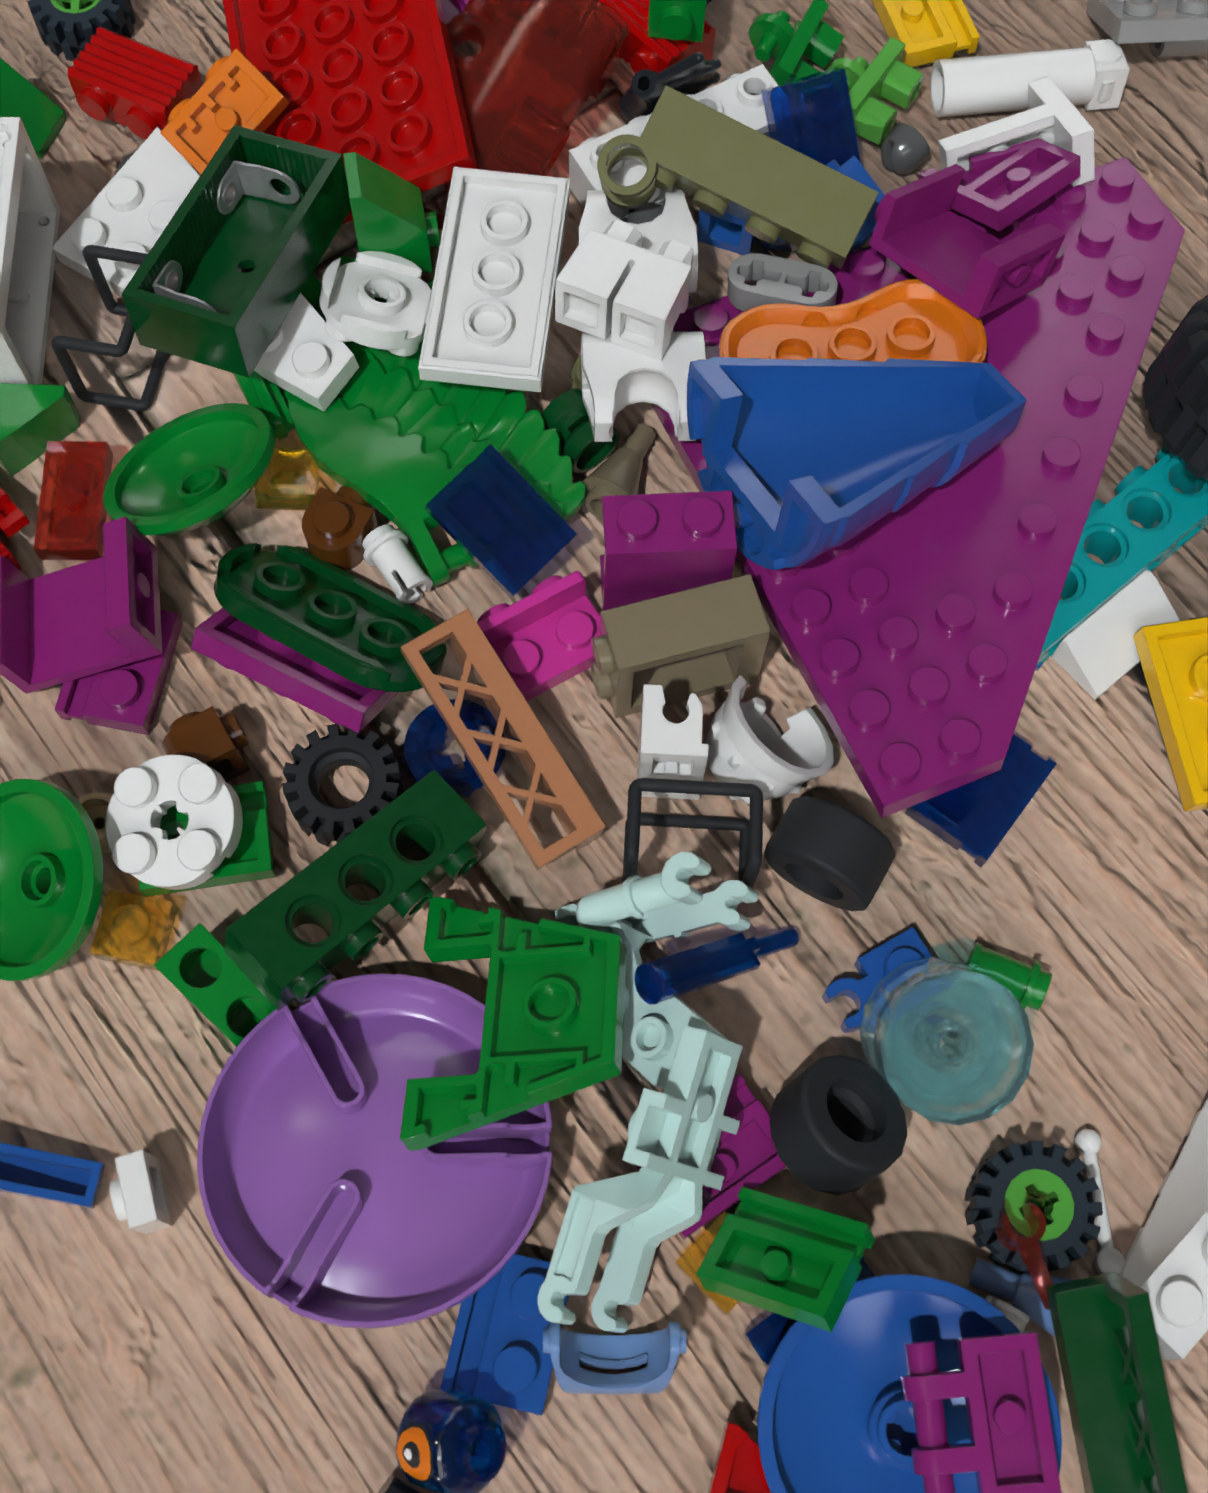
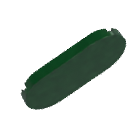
[214,543,447,692]

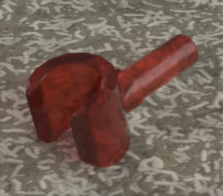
[996,1203,1054,1310]

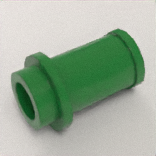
[961,942,1052,1011]

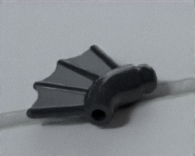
[619,52,721,122]

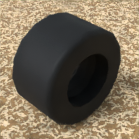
[764,796,896,911]
[769,1055,907,1195]

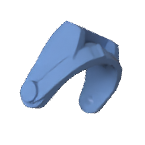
[543,1322,686,1394]

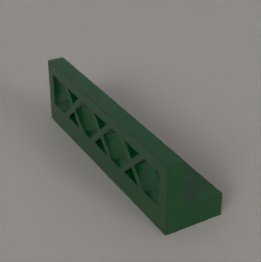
[1045,1272,1187,1493]

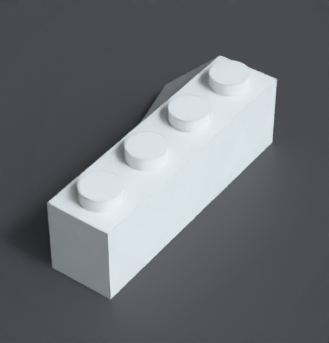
[1119,1097,1208,1360]

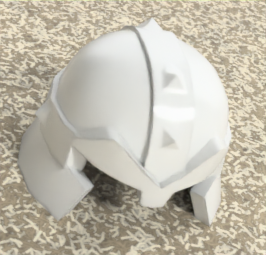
[705,675,834,804]

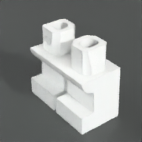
[555,219,694,361]

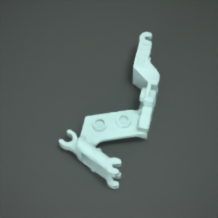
[538,851,759,1333]

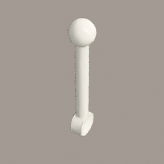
[1074,1129,1125,1275]

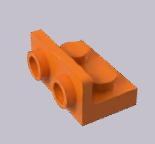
[160,49,290,174]

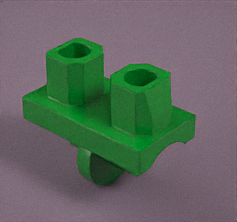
[748,0,845,106]

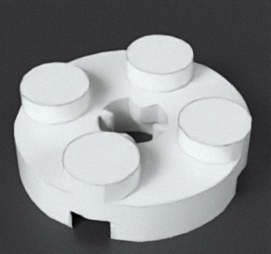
[320,251,432,356]
[105,755,243,890]

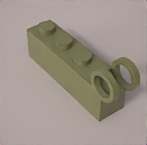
[597,85,879,269]

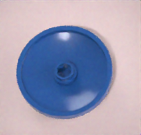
[757,1274,1062,1493]

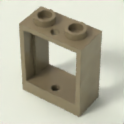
[590,574,770,718]

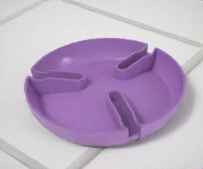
[197,973,552,1329]

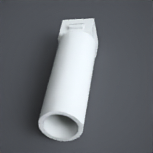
[930,39,1130,117]

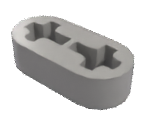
[727,253,838,311]

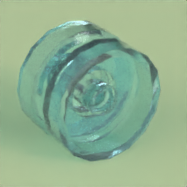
[860,957,1034,1125]

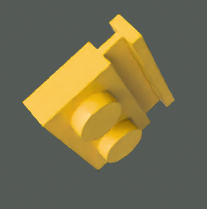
[872,0,980,67]

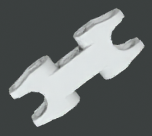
[578,190,706,442]

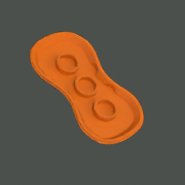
[719,279,987,363]

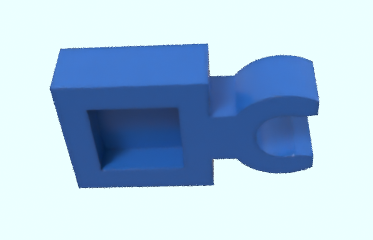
[822,927,949,1033]

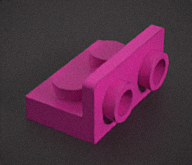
[477,570,600,701]

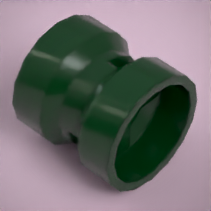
[541,388,620,473]

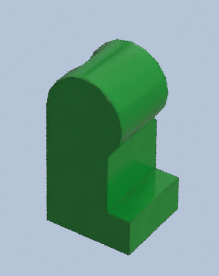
[154,923,276,1047]

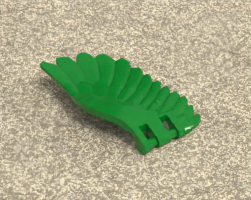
[284,255,586,587]

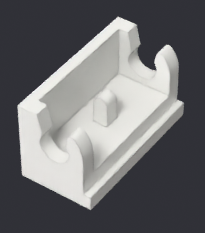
[637,684,708,800]

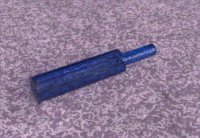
[634,928,799,1005]

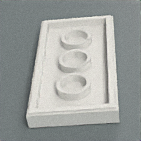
[418,167,570,392]

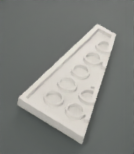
[51,127,359,412]

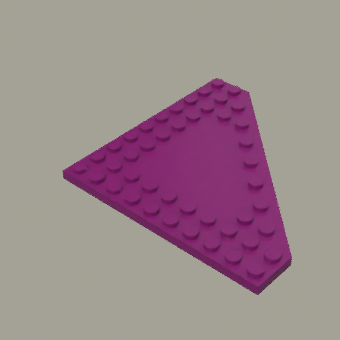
[651,157,1185,818]

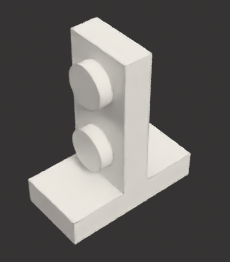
[938,76,1095,187]

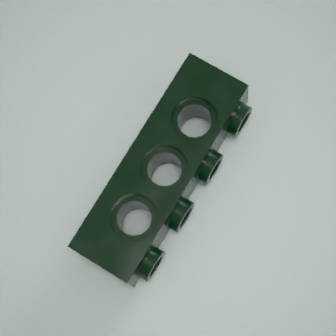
[225,770,487,1011]

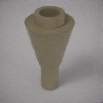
[582,423,656,520]

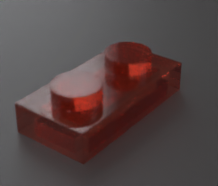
[34,441,113,560]

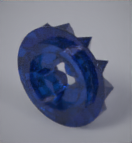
[404,699,505,797]

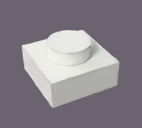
[109,1150,173,1234]

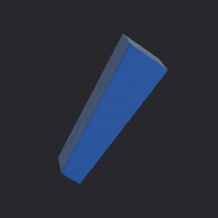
[0,1143,105,1209]

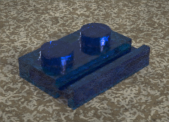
[761,68,861,166]
[425,444,577,598]
[905,734,1057,868]

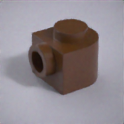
[302,486,378,571]
[162,706,250,782]

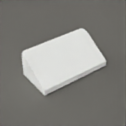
[1051,569,1180,700]

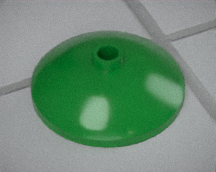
[103,403,275,536]
[0,779,104,981]

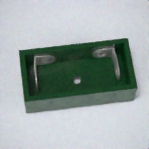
[121,125,351,378]

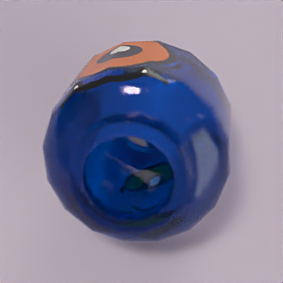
[395,1388,507,1493]

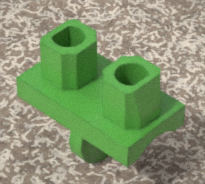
[825,37,924,147]

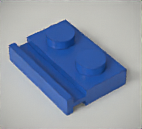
[440,1254,569,1416]

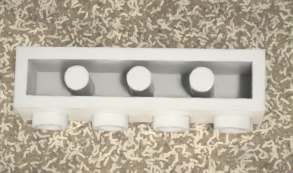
[569,64,797,222]

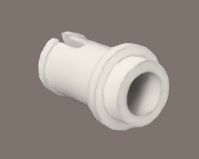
[362,524,433,604]

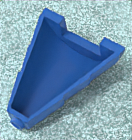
[687,357,1027,570]

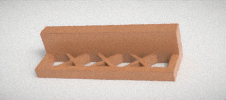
[401,609,606,871]

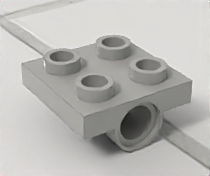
[1086,0,1208,57]

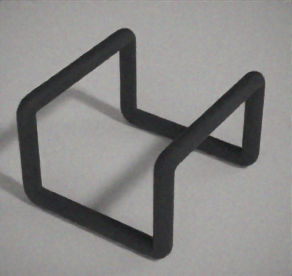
[51,245,168,411]
[622,778,763,888]

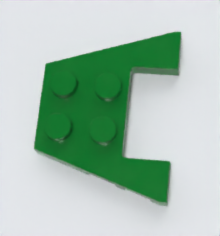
[400,897,627,1151]

